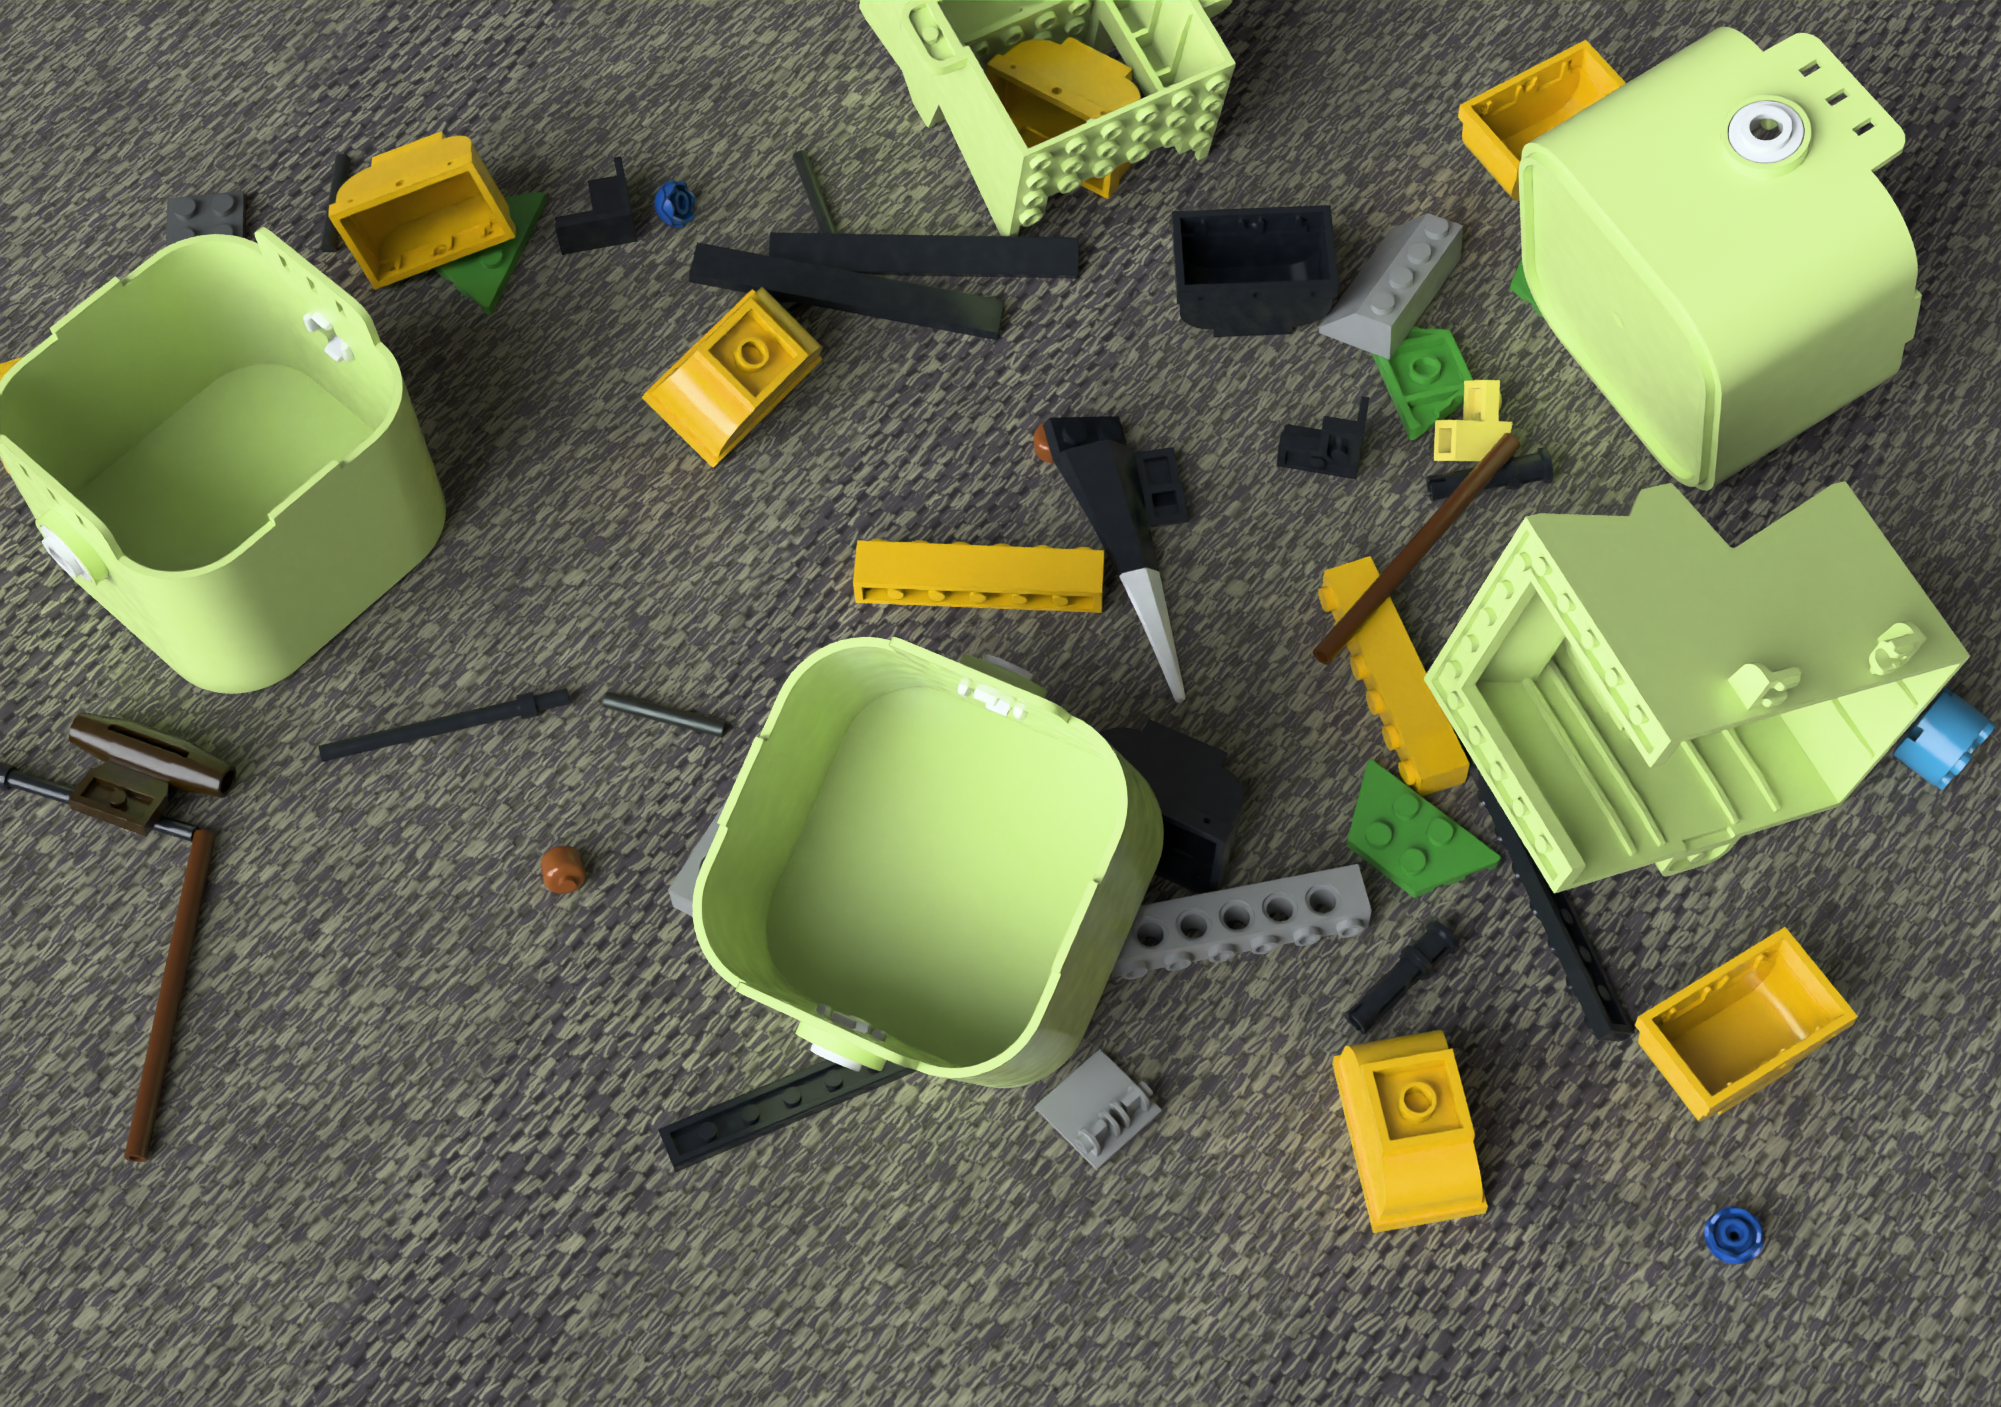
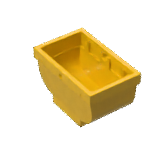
[986,36,1141,199]
[1458,40,1626,201]
[328,131,516,290]
[642,287,823,468]
[1635,927,1858,1122]
[1332,1030,1488,1233]

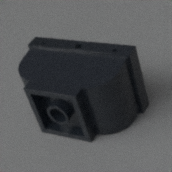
[1171,205,1339,337]
[1099,719,1244,894]

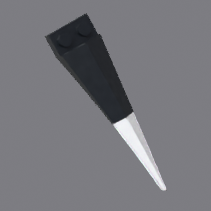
[1043,416,1186,704]

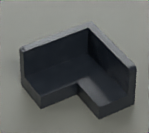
[555,156,638,255]
[1276,396,1370,480]

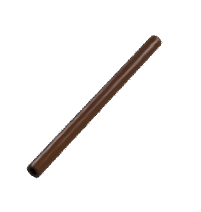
[1313,433,1520,665]
[124,830,216,1162]

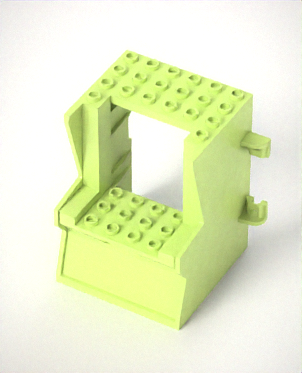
[859,0,1236,237]
[1424,481,1970,894]

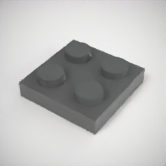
[166,191,247,247]

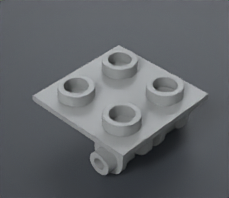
[1034,1049,1162,1170]

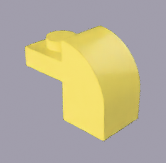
[1434,380,1512,461]

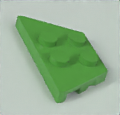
[434,192,547,315]
[1372,326,1473,440]
[1347,759,1502,898]

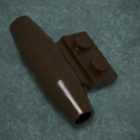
[68,712,236,837]

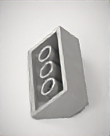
[1319,213,1463,360]

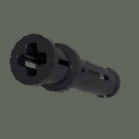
[1426,447,1553,501]
[1344,920,1460,1035]

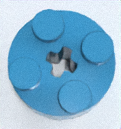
[1892,687,1996,790]

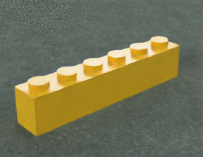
[853,538,1104,613]
[1318,556,1470,797]

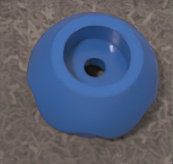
[654,179,695,228]
[1704,1206,1764,1264]

